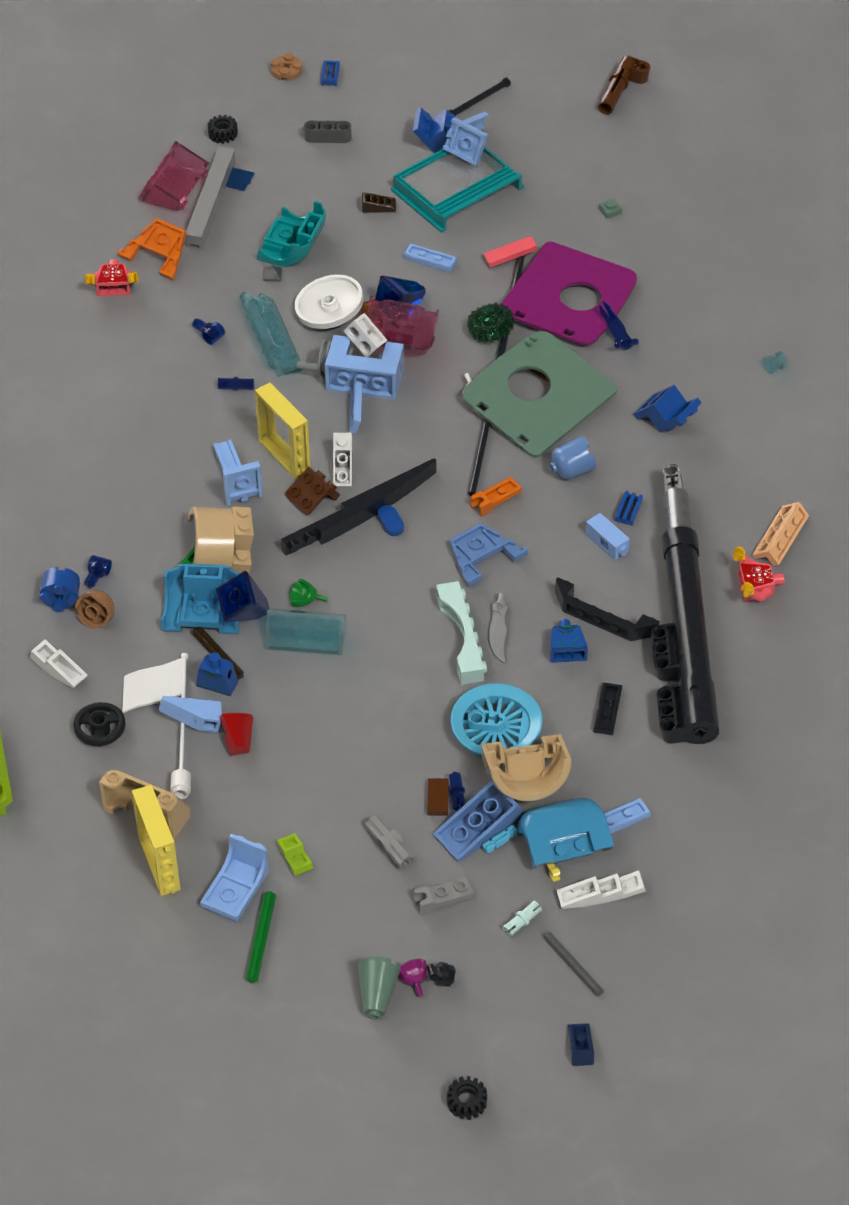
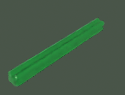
[246,891,276,984]

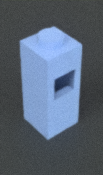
[585,513,630,560]

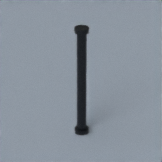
[448,77,511,117]

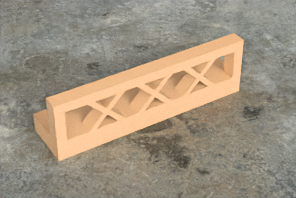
[752,502,809,566]

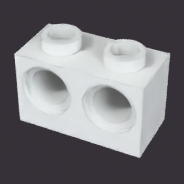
[344,313,387,357]

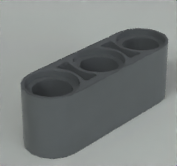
[304,120,352,143]

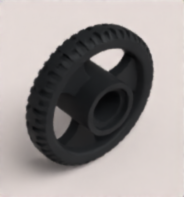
[74,702,126,746]

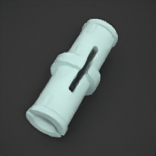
[502,901,542,937]

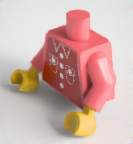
[85,260,139,296]
[733,546,784,602]

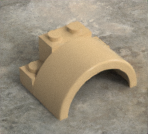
[188,506,254,575]
[481,734,571,801]

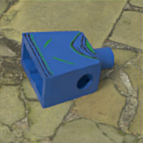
[550,619,588,663]
[196,653,238,696]

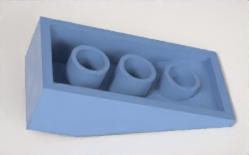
[433,780,524,862]

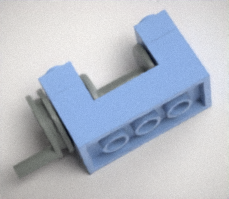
[297,335,404,399]

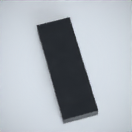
[593,682,622,735]

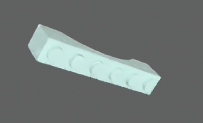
[436,581,487,685]

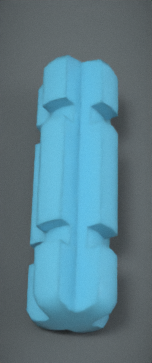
[482,825,518,854]

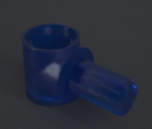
[192,318,225,345]
[84,555,112,589]

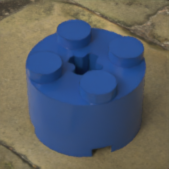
[39,567,80,612]

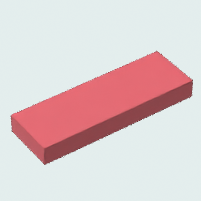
[483,236,538,268]

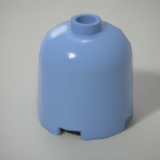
[550,436,597,480]

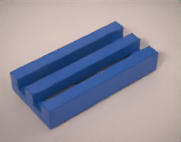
[321,60,340,86]
[615,491,643,526]

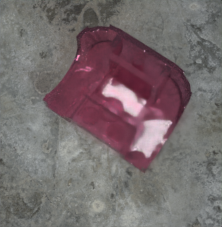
[366,296,439,354]

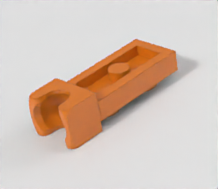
[470,477,522,516]

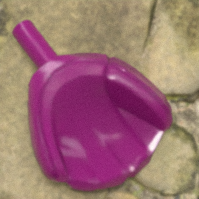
[398,958,427,997]

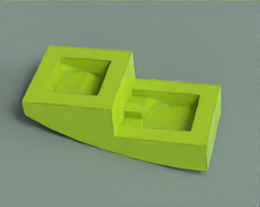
[277,833,314,876]

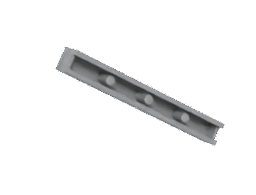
[185,147,236,249]

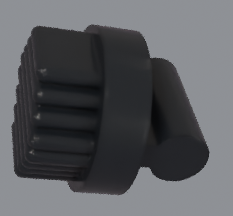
[427,962,456,987]

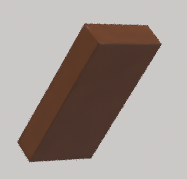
[427,778,448,816]

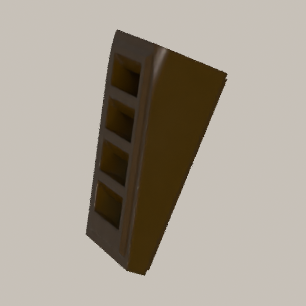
[362,193,396,213]

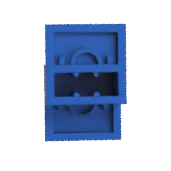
[413,107,456,153]
[633,385,702,432]

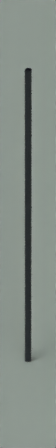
[468,255,525,496]

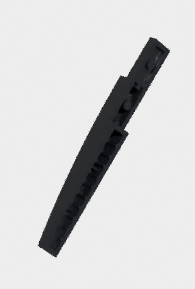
[281,458,436,556]

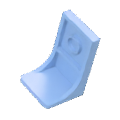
[200,834,269,922]

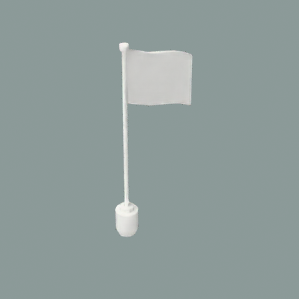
[122,653,191,800]

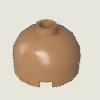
[75,590,115,629]

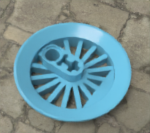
[451,683,543,758]

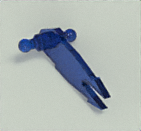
[599,301,639,350]

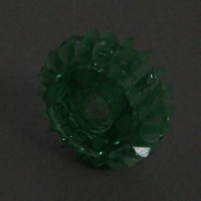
[467,302,515,344]

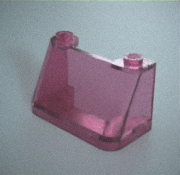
[138,141,209,211]

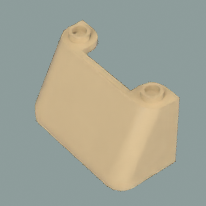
[99,770,191,840]

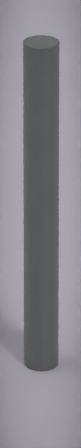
[544,932,604,996]

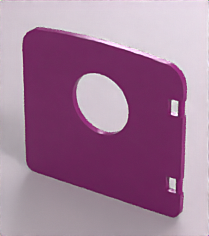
[498,241,637,345]

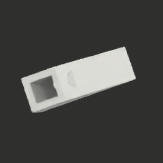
[333,433,352,487]

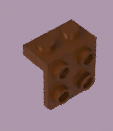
[286,466,340,515]

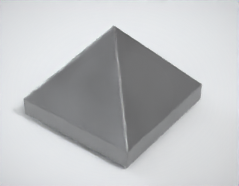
[263,266,282,281]

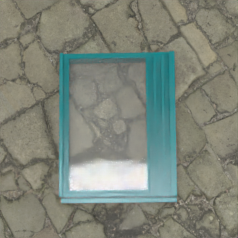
[391,147,524,233]

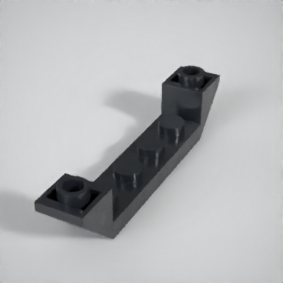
[555,577,660,641]

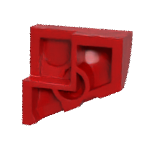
[219,713,253,756]

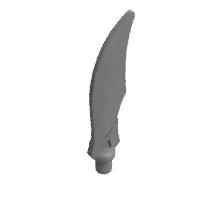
[489,593,508,663]

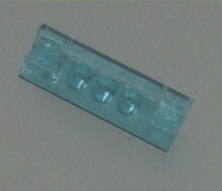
[239,292,303,377]

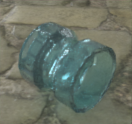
[763,351,788,374]

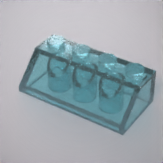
[265,609,347,655]

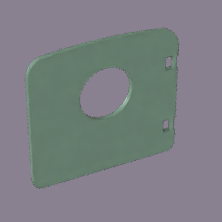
[463,331,617,458]

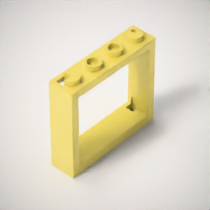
[255,382,311,479]
[131,785,181,896]

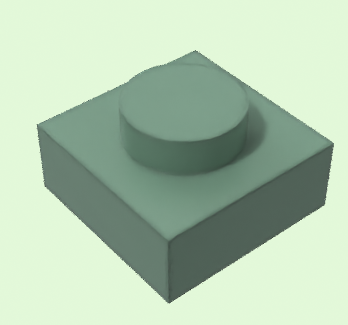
[599,199,622,219]

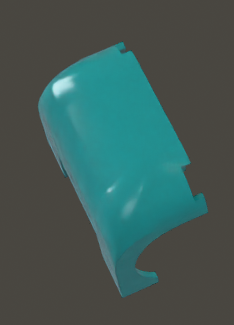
[258,201,326,266]

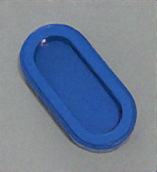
[378,505,404,536]

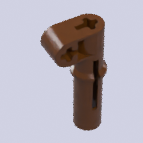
[598,56,650,115]

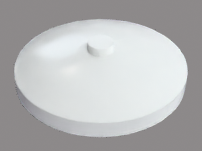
[295,275,364,329]

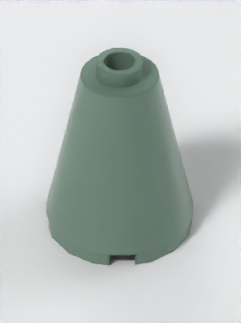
[358,956,401,1019]

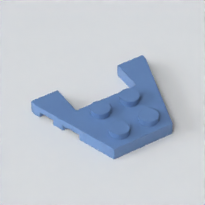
[450,523,528,587]

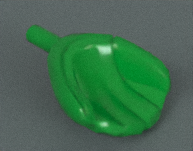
[289,579,328,607]

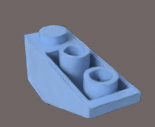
[159,696,222,732]

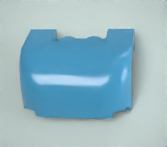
[161,564,242,634]
[517,797,614,869]

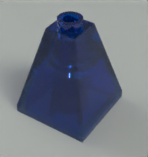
[374,275,426,324]
[216,571,270,622]

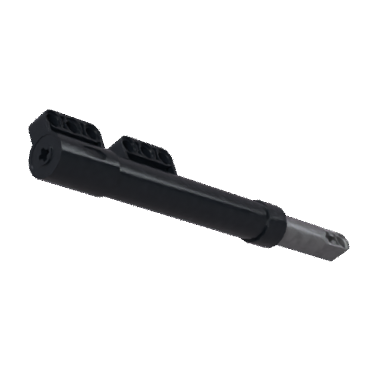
[651,463,719,744]

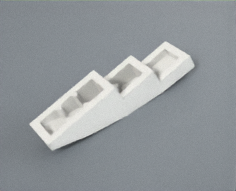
[557,871,646,909]

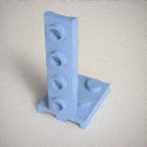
[442,112,489,166]
[213,439,263,506]

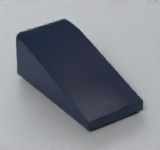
[568,1023,594,1066]

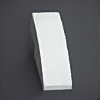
[30,639,88,688]

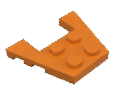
[117,218,187,280]

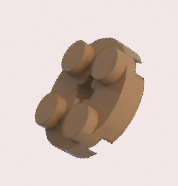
[271,53,302,81]

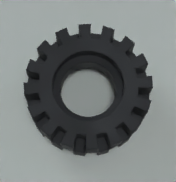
[208,115,238,144]
[447,1076,487,1120]

